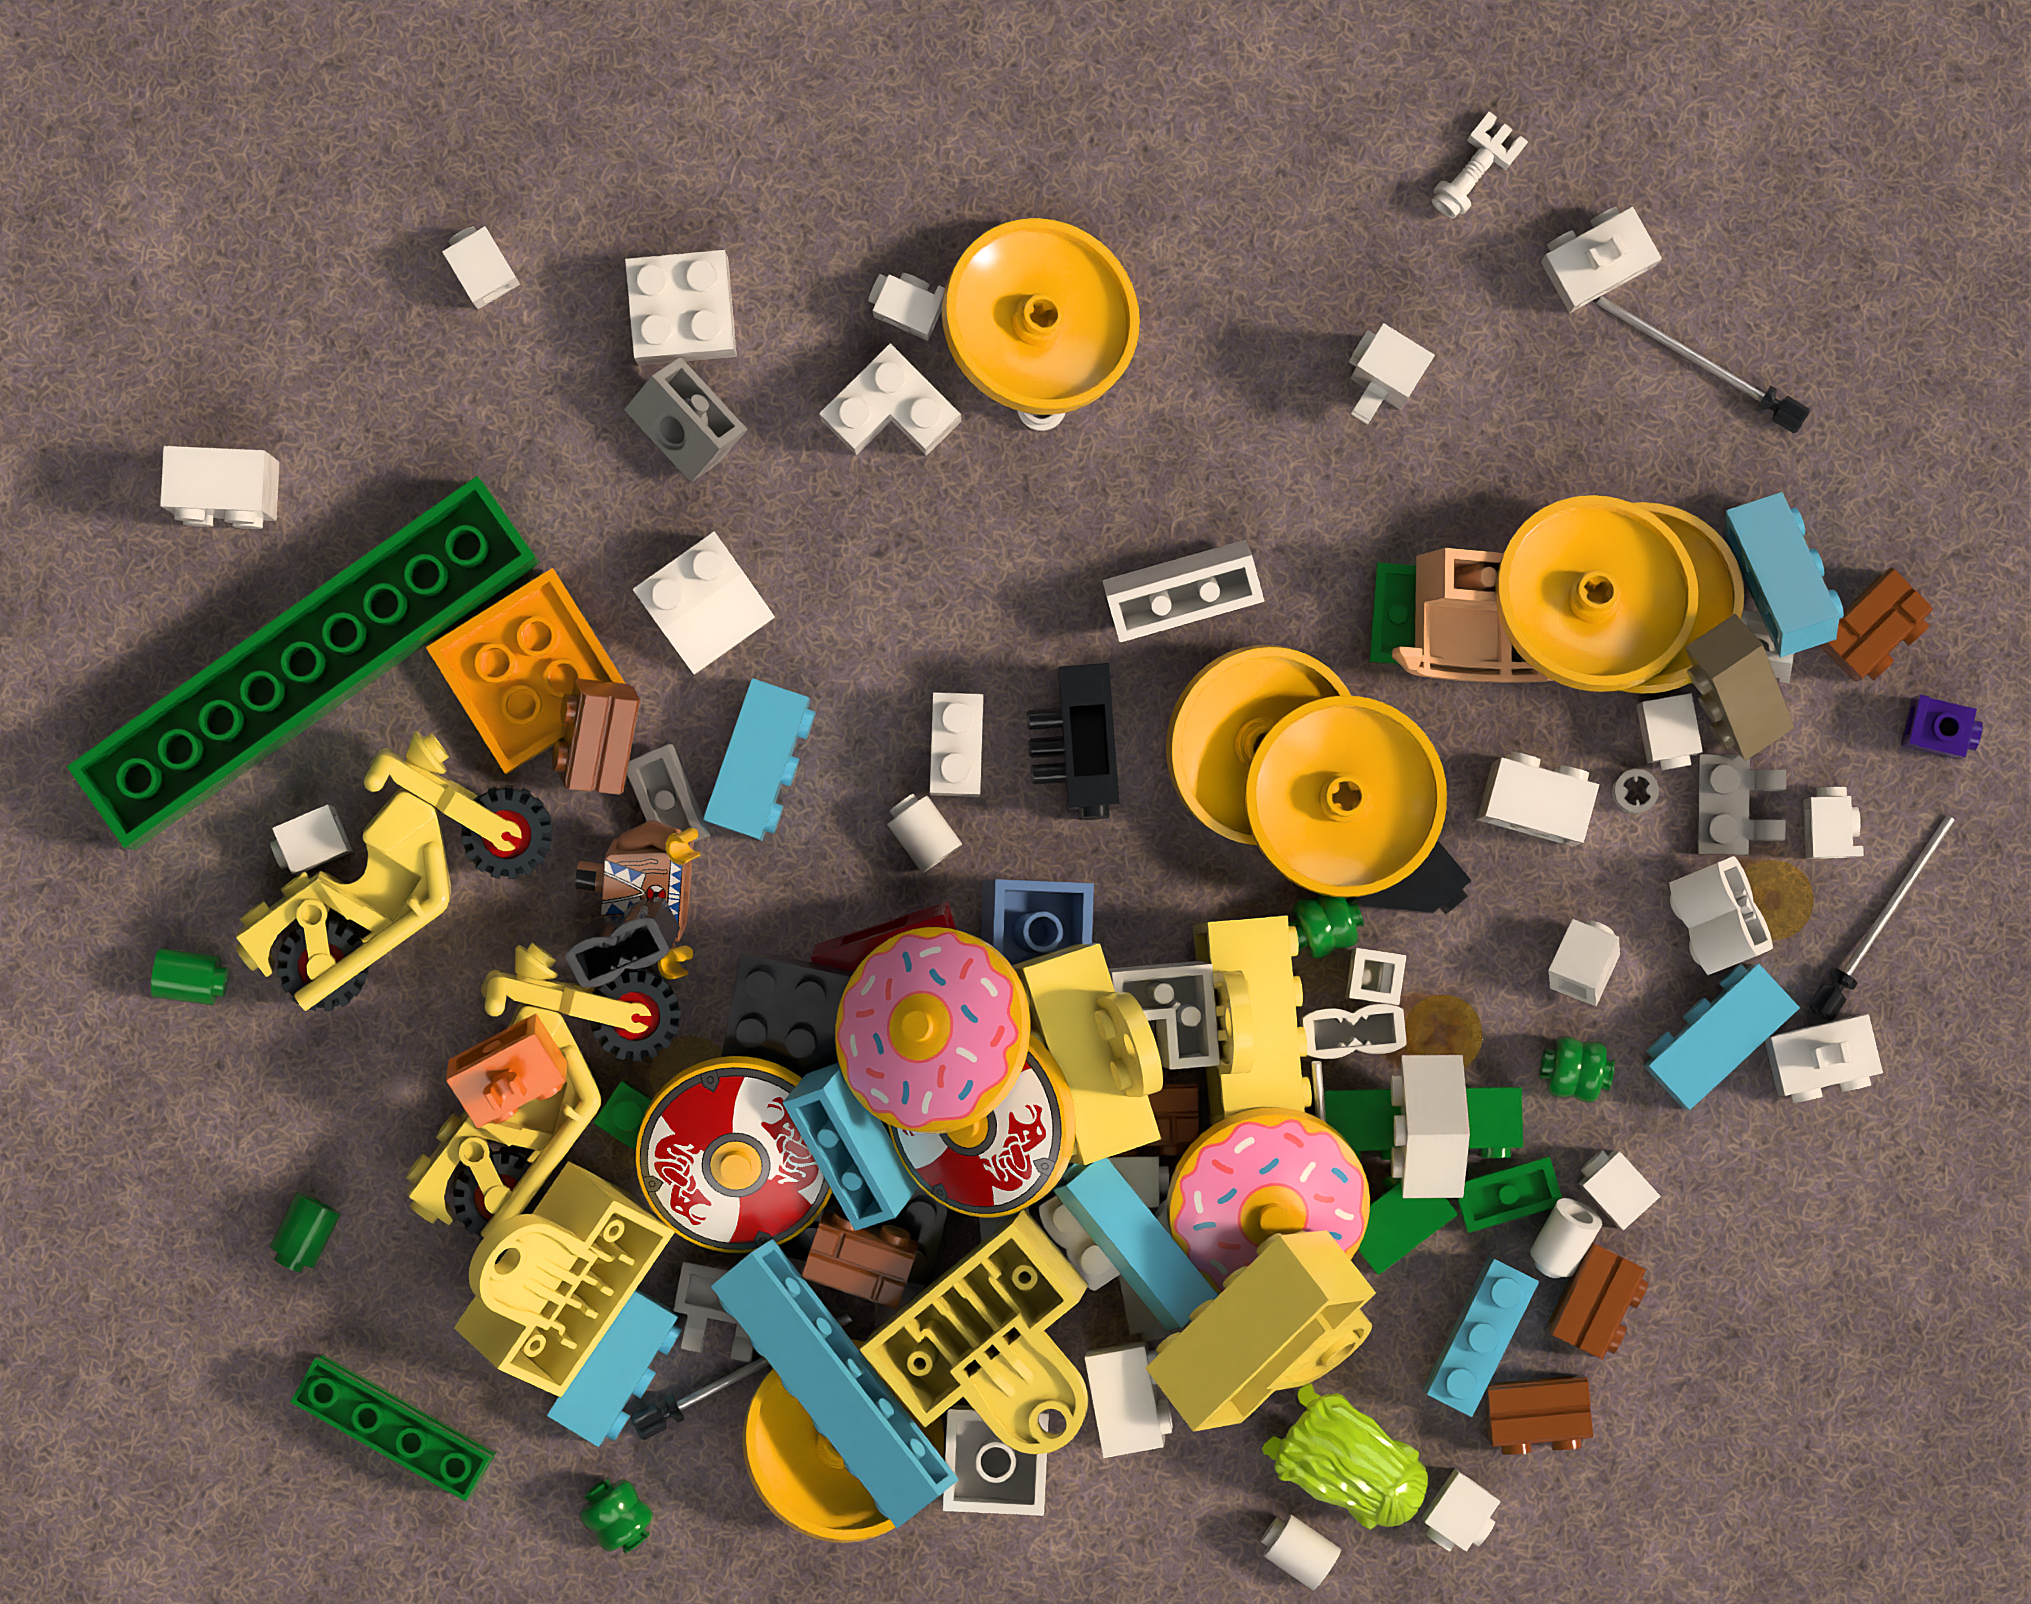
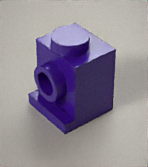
[1901,694,1983,760]

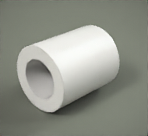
[887,794,962,873]
[1530,1198,1602,1278]
[1261,1514,1341,1591]

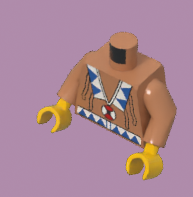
[575,820,701,980]

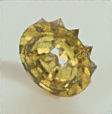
[1405,995,1483,1068]

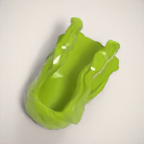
[1262,1383,1428,1530]

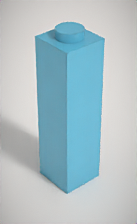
[1053,1158,1218,1330]

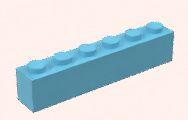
[711,1239,959,1528]

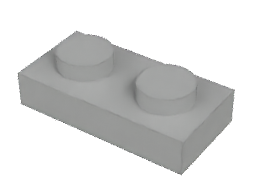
[627,744,711,843]

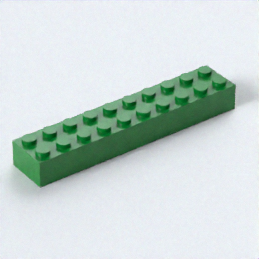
[66,475,541,851]

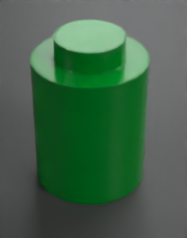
[151,948,229,1006]
[269,1192,341,1273]

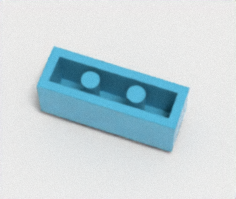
[1724,492,1844,658]
[703,678,816,841]
[1643,964,1800,1110]
[783,1063,918,1231]
[1422,1256,1539,1417]
[547,1288,682,1447]

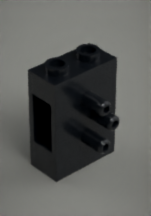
[1026,663,1120,820]

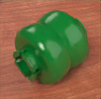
[1288,894,1364,959]
[1539,1036,1615,1103]
[579,1477,653,1553]

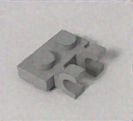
[1697,754,1786,855]
[673,1262,754,1363]

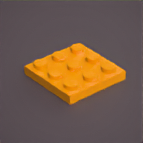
[426,568,626,774]

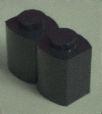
[565,897,680,988]

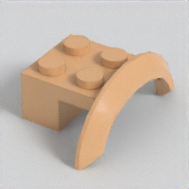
[1392,548,1553,683]

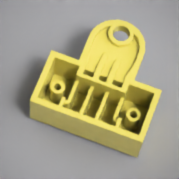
[1193,916,1312,1125]
[1012,943,1163,1165]
[454,1161,675,1397]
[859,1208,1089,1454]
[1146,1230,1376,1432]

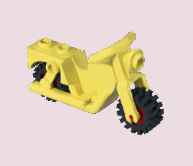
[235,731,552,1011]
[405,942,681,1240]

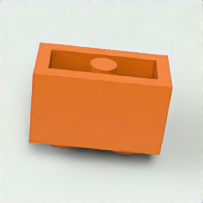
[446,1013,567,1129]

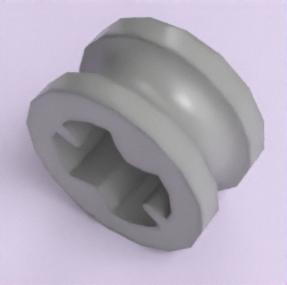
[1612,768,1659,814]

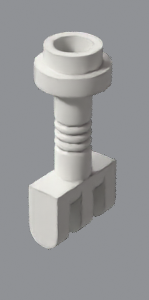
[1431,111,1528,219]

